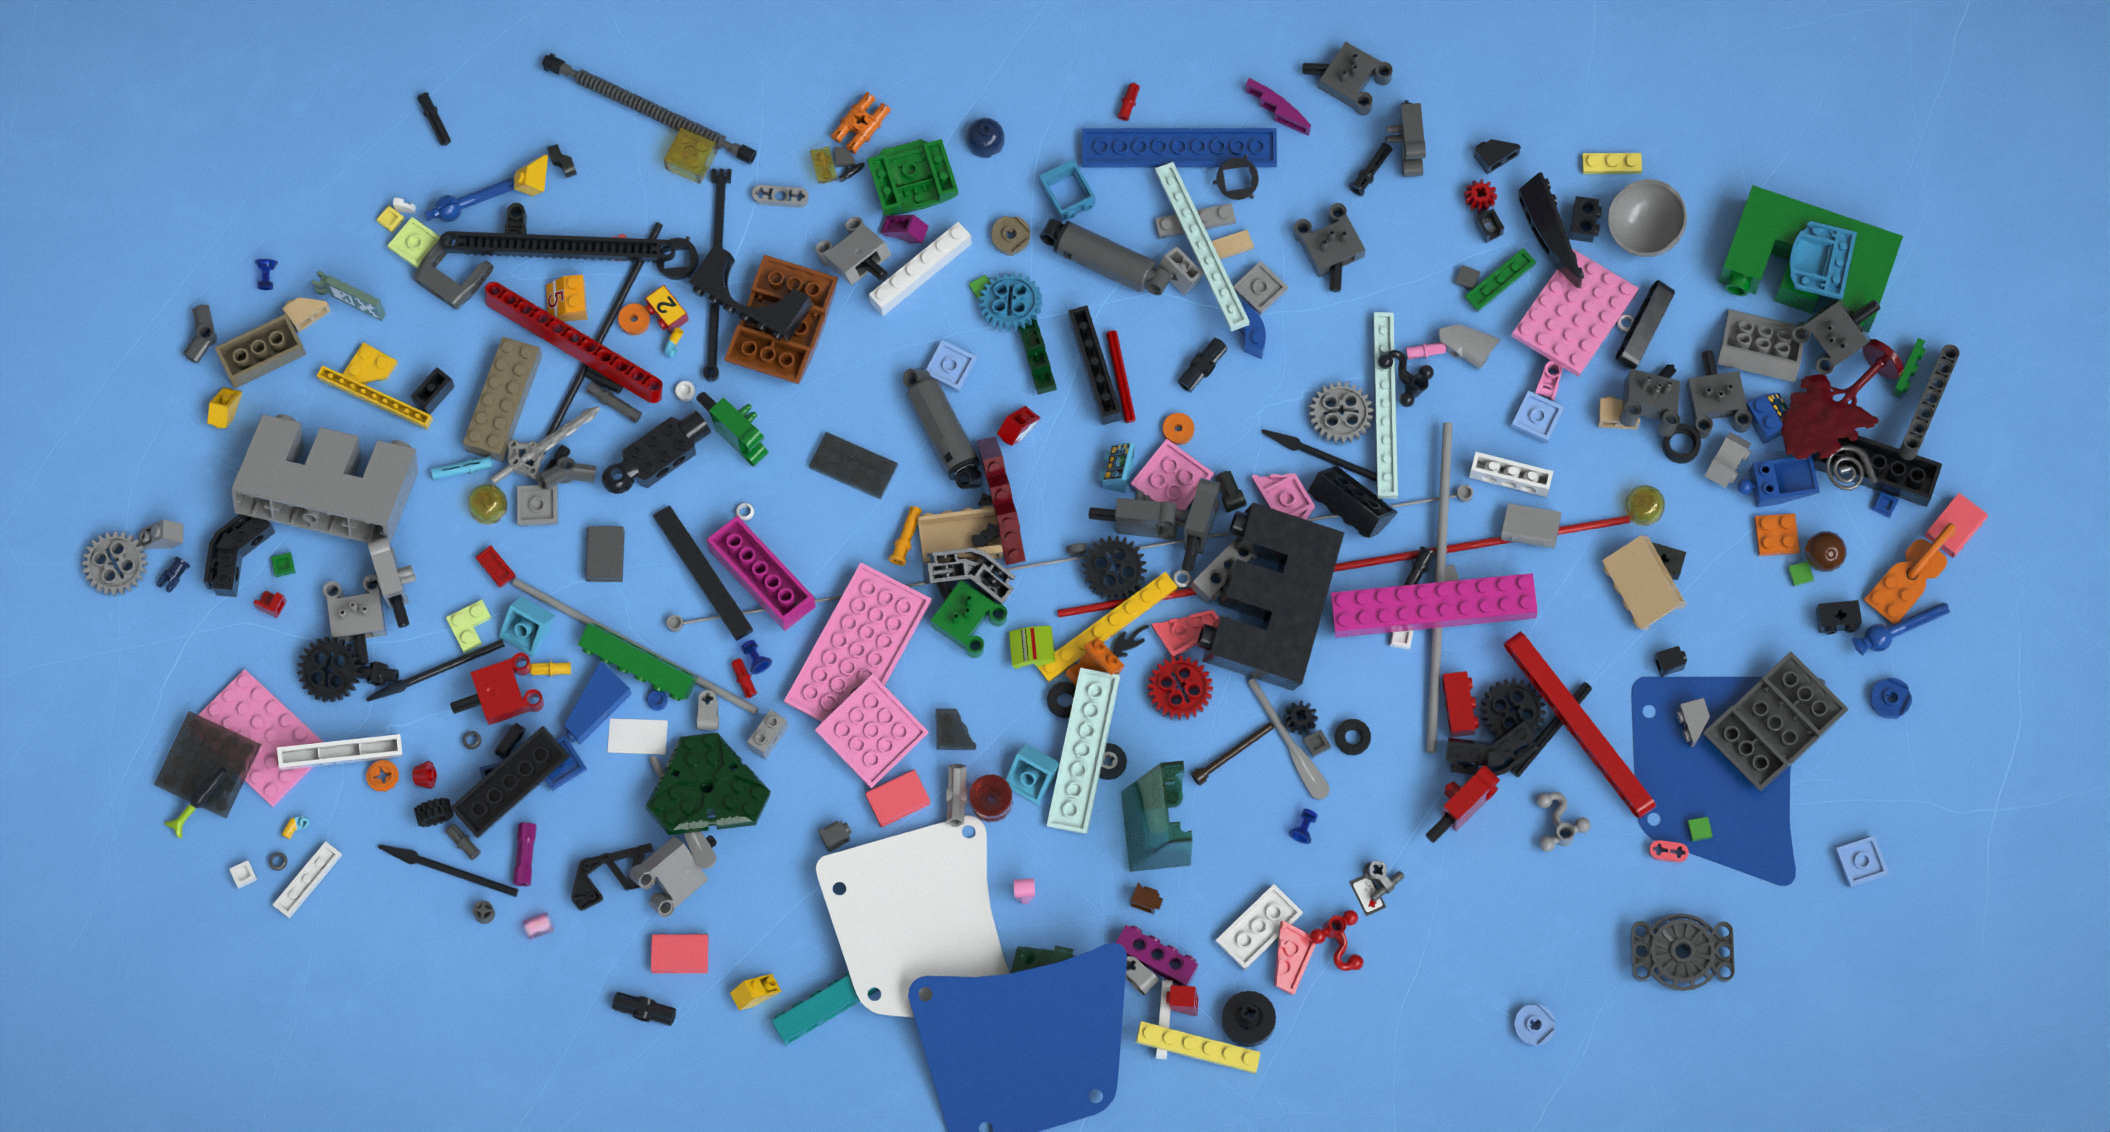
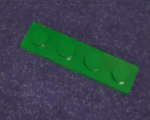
[1464,248,1536,313]

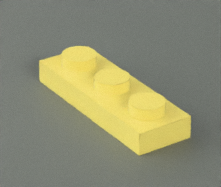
[1582,153,1642,174]

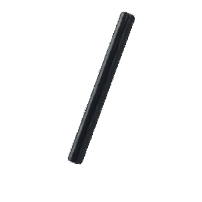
[1511,682,1592,777]

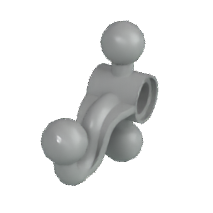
[1536,792,1591,852]

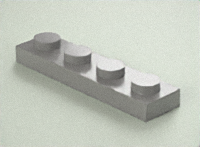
[1155,203,1236,239]

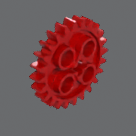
[1147,655,1213,721]

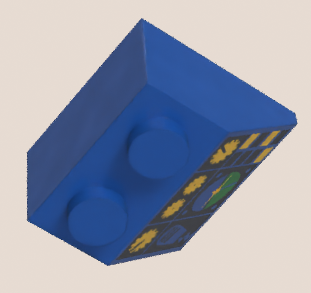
[1747,393,1789,444]

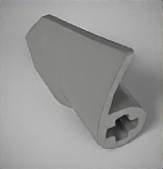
[1439,324,1500,370]

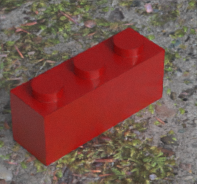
[1442,671,1479,738]

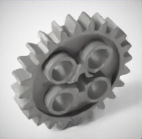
[1309,381,1373,445]
[82,531,149,596]

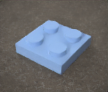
[926,340,977,392]
[1511,391,1564,443]
[1835,836,1889,888]

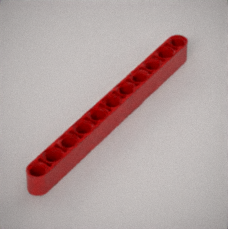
[485,282,663,403]
[1503,631,1656,819]

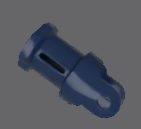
[157,556,190,593]

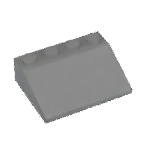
[1717,309,1806,382]

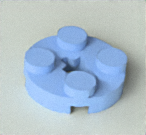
[1513,1004,1556,1047]

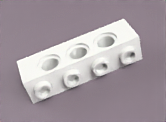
[1469,452,1554,497]

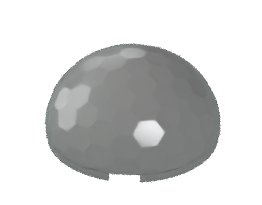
[1608,179,1687,257]

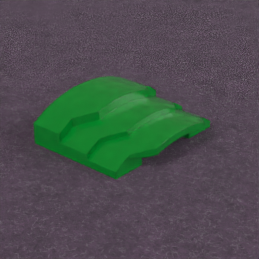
[867,139,958,215]

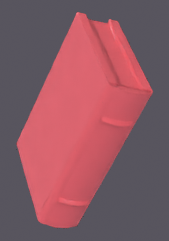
[1924,493,1988,558]
[865,769,931,828]
[651,933,709,974]

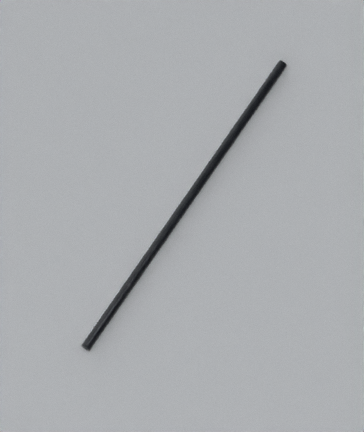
[529,222,663,478]

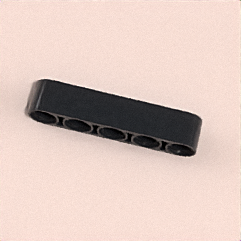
[1615,280,1675,369]

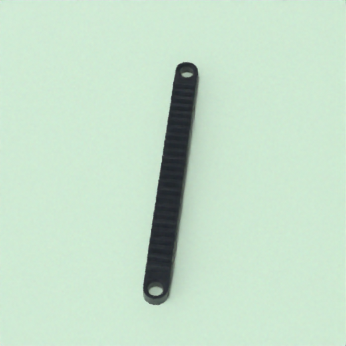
[440,231,676,262]

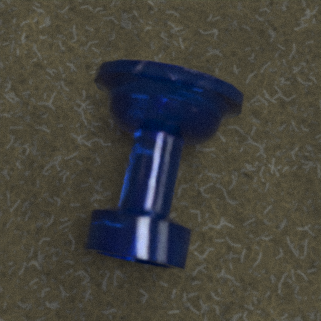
[254,259,278,290]
[741,640,772,674]
[1288,809,1318,844]

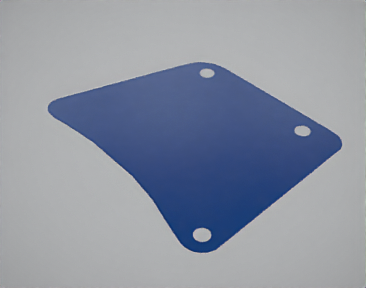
[1632,677,1796,886]
[908,943,1127,1132]

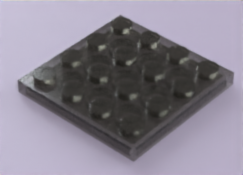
[154,711,262,818]

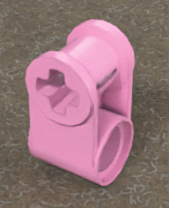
[1535,360,1562,401]

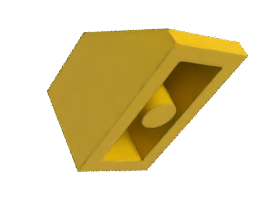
[514,155,548,196]
[207,387,242,428]

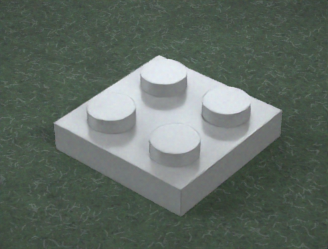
[1233,261,1288,315]
[517,485,558,526]

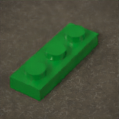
[1892,338,1926,398]

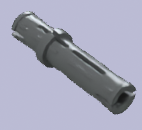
[586,382,642,423]

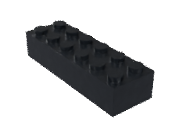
[1814,435,1942,507]
[450,726,572,838]

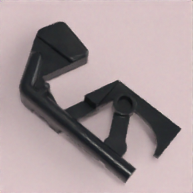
[571,843,657,911]

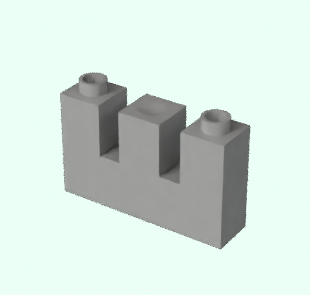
[231,414,418,544]

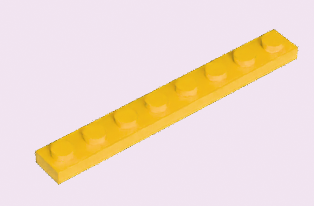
[1037,572,1178,683]

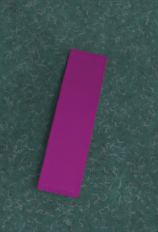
[1245,78,1311,136]

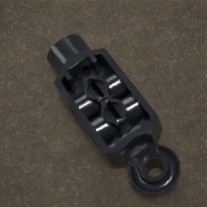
[602,410,711,494]

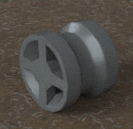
[473,900,495,924]

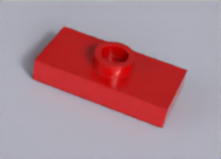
[475,545,516,588]

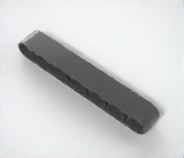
[1899,344,1960,460]

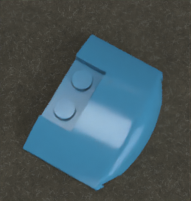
[1790,221,1857,300]

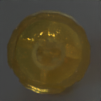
[467,484,508,525]
[1624,485,1665,526]

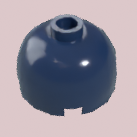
[966,118,1005,158]

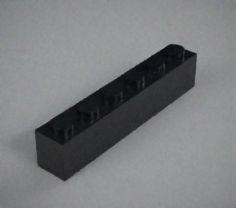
[1068,305,1121,425]

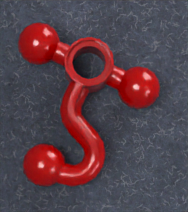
[1310,910,1364,971]

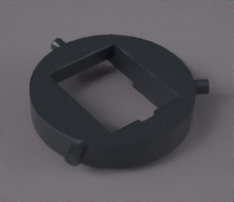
[1213,155,1259,200]
[652,236,699,280]

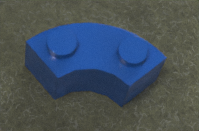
[1237,302,1266,359]

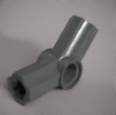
[183,304,217,364]
[536,457,596,490]

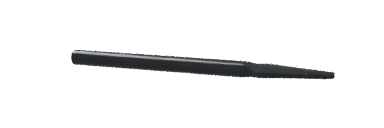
[1262,429,1377,482]
[366,639,505,702]
[378,844,519,897]

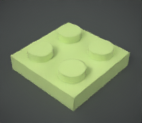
[388,217,440,269]

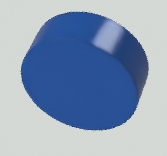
[647,690,668,711]

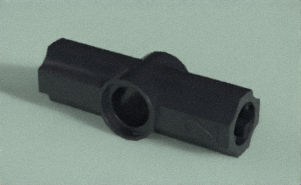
[1178,338,1228,393]
[612,992,677,1027]

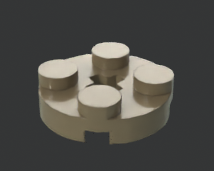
[991,216,1030,256]

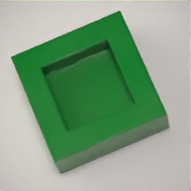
[271,552,296,578]

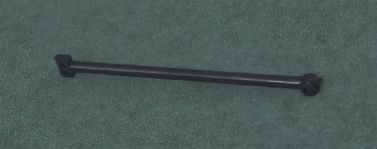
[703,169,732,382]

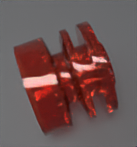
[970,774,1013,822]

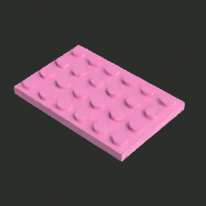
[1511,249,1639,377]
[187,669,323,807]

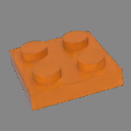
[1754,513,1800,556]

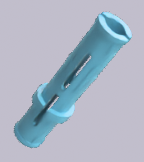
[431,456,493,480]

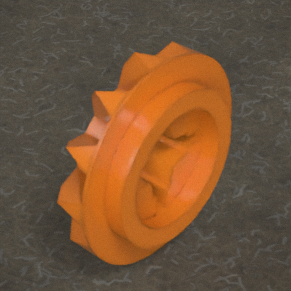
[366,760,399,792]

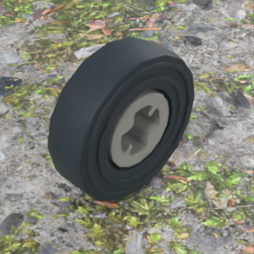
[1100,743,1127,780]

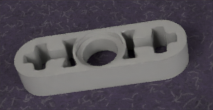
[752,185,809,208]

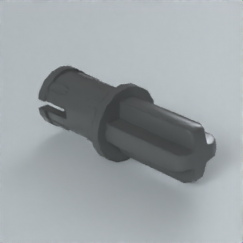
[446,824,481,860]

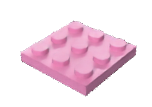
[1130,439,1214,519]

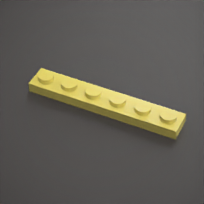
[1135,1021,1260,1074]

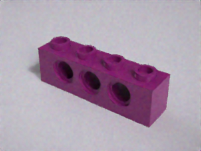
[1116,925,1198,986]

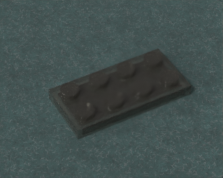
[809,432,898,500]

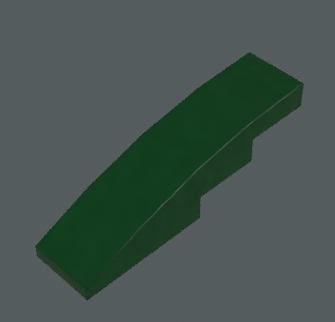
[1018,319,1057,395]

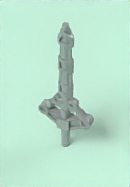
[491,406,600,484]

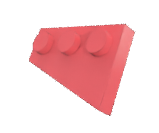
[1274,921,1316,995]

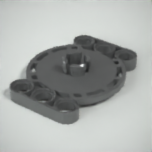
[1631,913,1735,991]

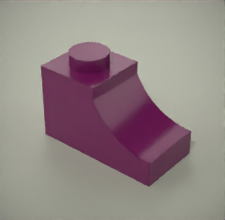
[880,215,929,244]

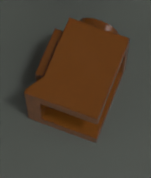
[1131,883,1163,915]

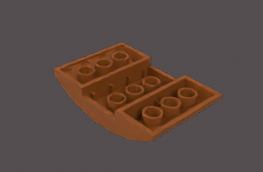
[724,255,838,385]

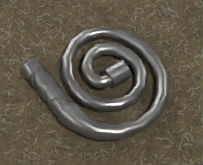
[1825,445,1878,491]

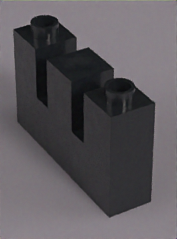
[1197,502,1345,691]

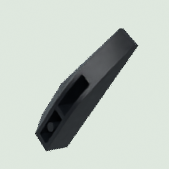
[1519,172,1584,288]

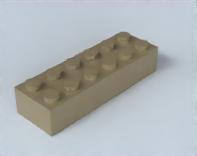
[463,337,542,462]

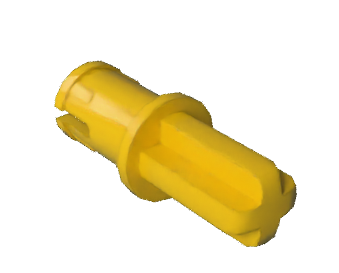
[531,661,571,677]

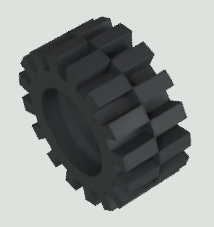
[414,798,454,827]

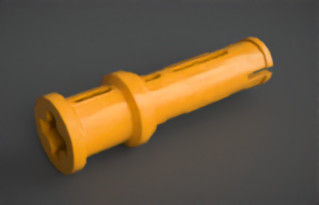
[888,506,922,566]

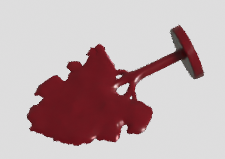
[1781,339,1904,460]

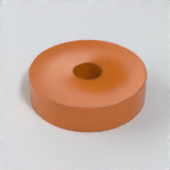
[618,303,650,336]
[1163,413,1194,445]

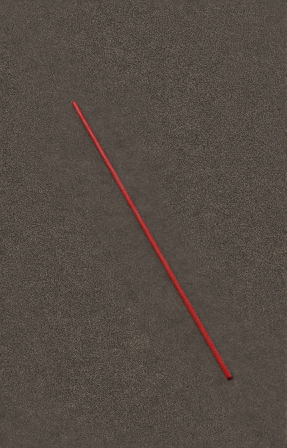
[1057,515,1630,618]

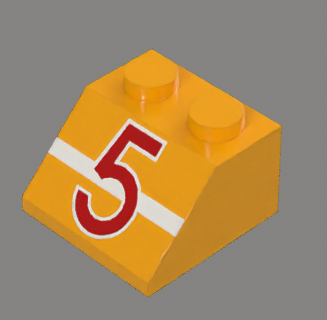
[546,274,588,322]

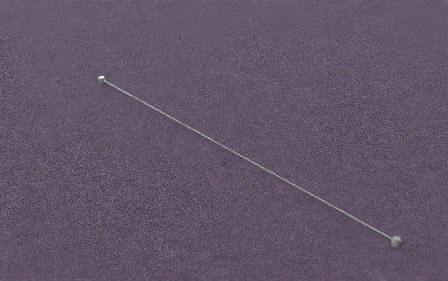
[667,485,1473,632]

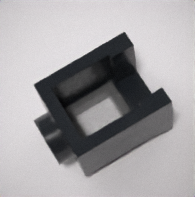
[1475,209,1504,243]

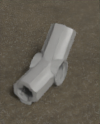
[946,764,968,827]

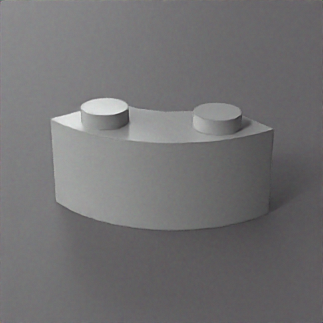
[1705,432,1751,488]

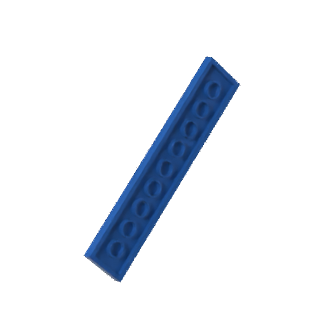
[1082,128,1277,167]

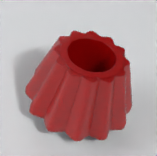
[412,761,437,789]

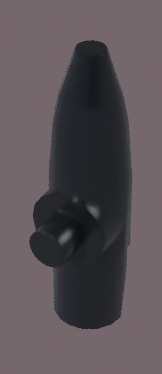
[839,162,865,182]

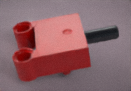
[450,652,544,725]
[1426,765,1500,843]

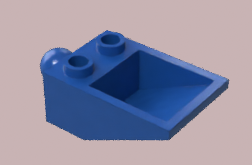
[1737,454,1820,508]

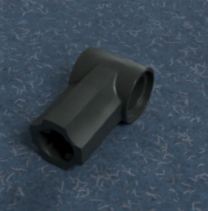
[1215,471,1247,513]

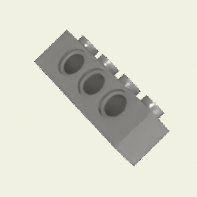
[1190,538,1259,603]

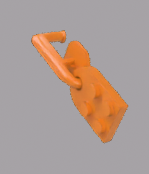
[1864,523,1956,624]

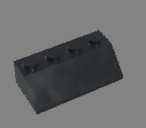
[1307,466,1398,538]

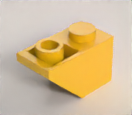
[730,974,781,1011]

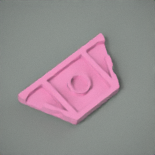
[1252,473,1315,520]

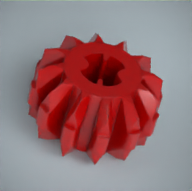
[1464,179,1497,213]

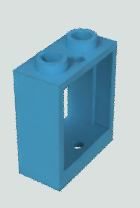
[1039,159,1095,221]

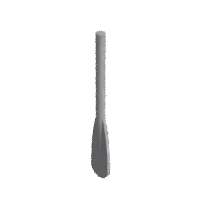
[1248,678,1330,800]
[649,756,717,869]

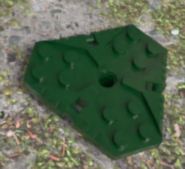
[646,733,771,835]

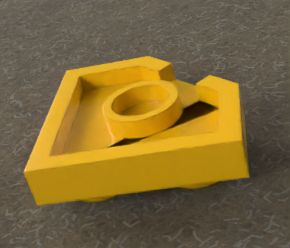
[342,342,398,385]

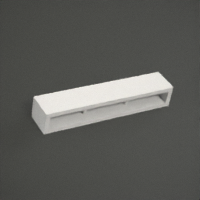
[869,222,972,316]
[277,734,402,770]

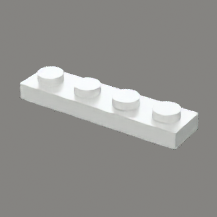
[273,841,342,919]

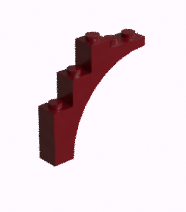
[976,436,1026,565]

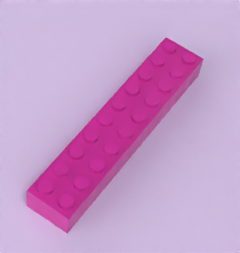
[1331,573,1538,638]

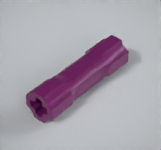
[513,823,537,887]

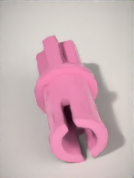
[1406,342,1446,360]

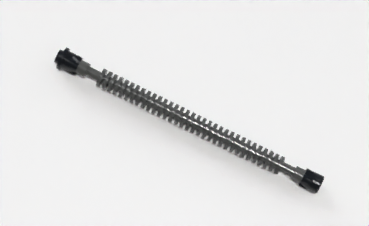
[542,53,757,165]

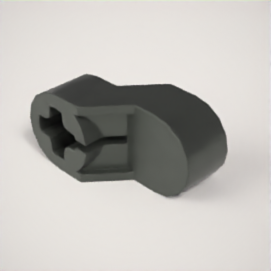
[547,144,577,178]

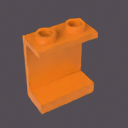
[1065,637,1125,685]

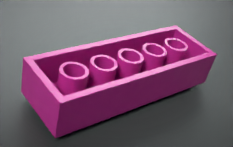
[706,515,816,631]

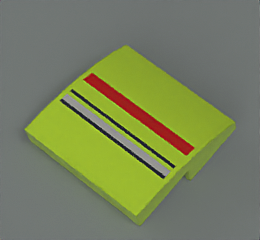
[1009,626,1055,669]

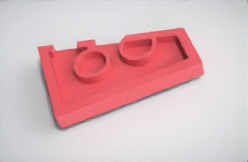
[1151,610,1219,658]

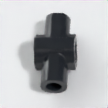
[357,661,399,686]

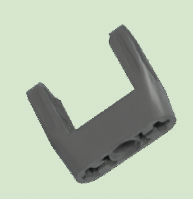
[413,238,494,310]

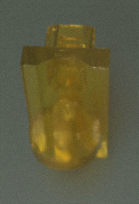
[810,146,837,184]

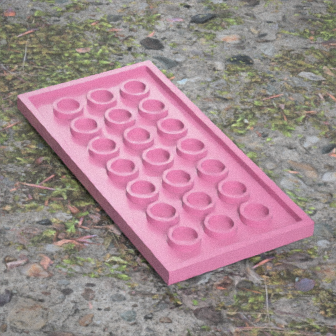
[784,563,932,722]

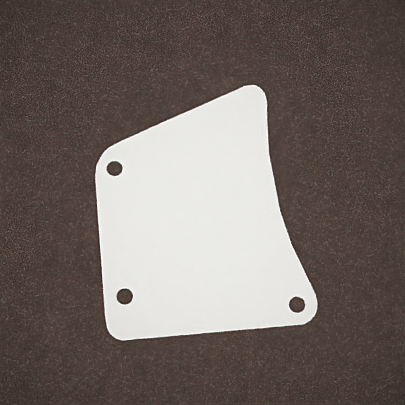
[816,815,1010,1017]

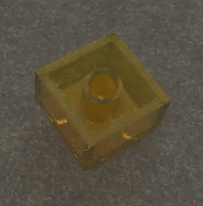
[664,128,718,184]

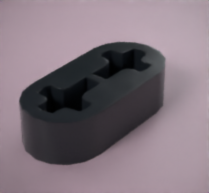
[495,723,526,760]

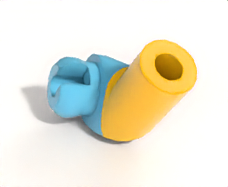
[664,328,684,358]
[281,816,310,840]

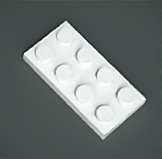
[1216,884,1303,970]

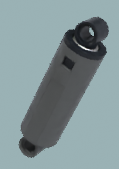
[1039,219,1171,295]
[903,369,983,489]

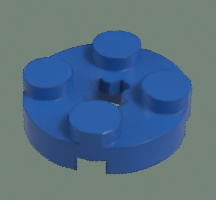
[1870,678,1912,719]

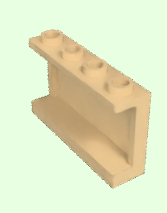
[918,505,1003,564]
[1602,535,1687,630]

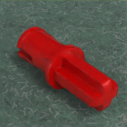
[1117,83,1140,121]
[731,658,757,699]

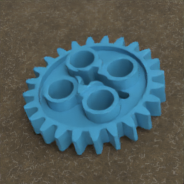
[979,272,1043,332]

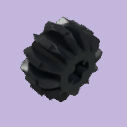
[1283,700,1318,735]

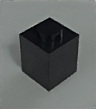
[1654,645,1687,677]

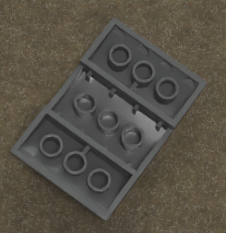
[1703,651,1848,792]

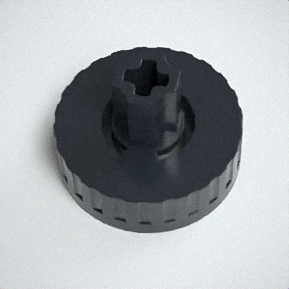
[1222,991,1276,1047]

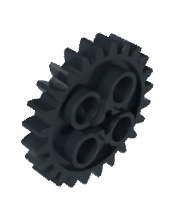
[1082,535,1147,601]
[297,637,363,702]
[1479,678,1546,738]

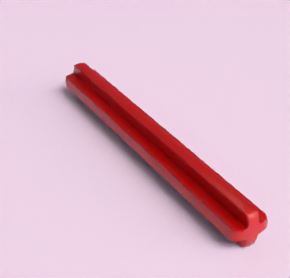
[1107,330,1135,423]

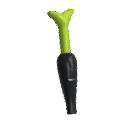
[164,767,227,838]

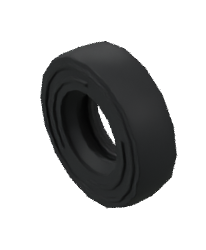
[1047,682,1076,718]
[1335,719,1371,756]

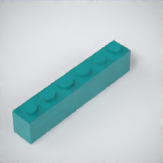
[772,972,879,1046]

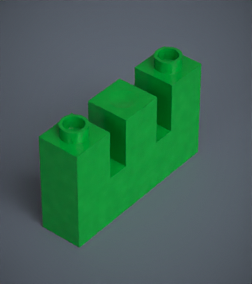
[1718,185,1903,333]

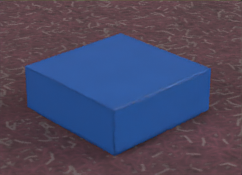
[1871,491,1899,518]

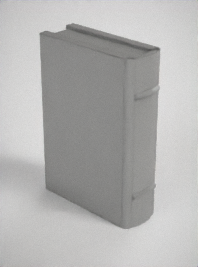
[1501,503,1561,549]

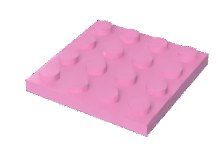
[814,674,929,789]

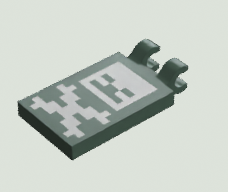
[312,271,386,321]

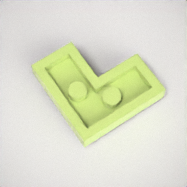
[446,600,492,653]

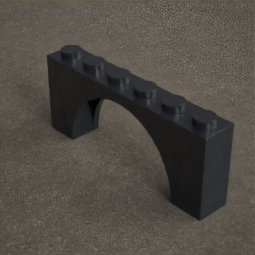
[689,245,814,342]

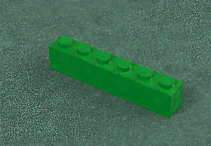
[578,623,698,701]

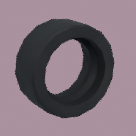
[1662,424,1701,464]

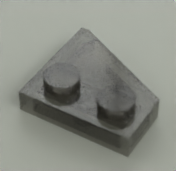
[935,708,976,750]

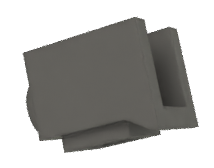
[818,821,852,852]

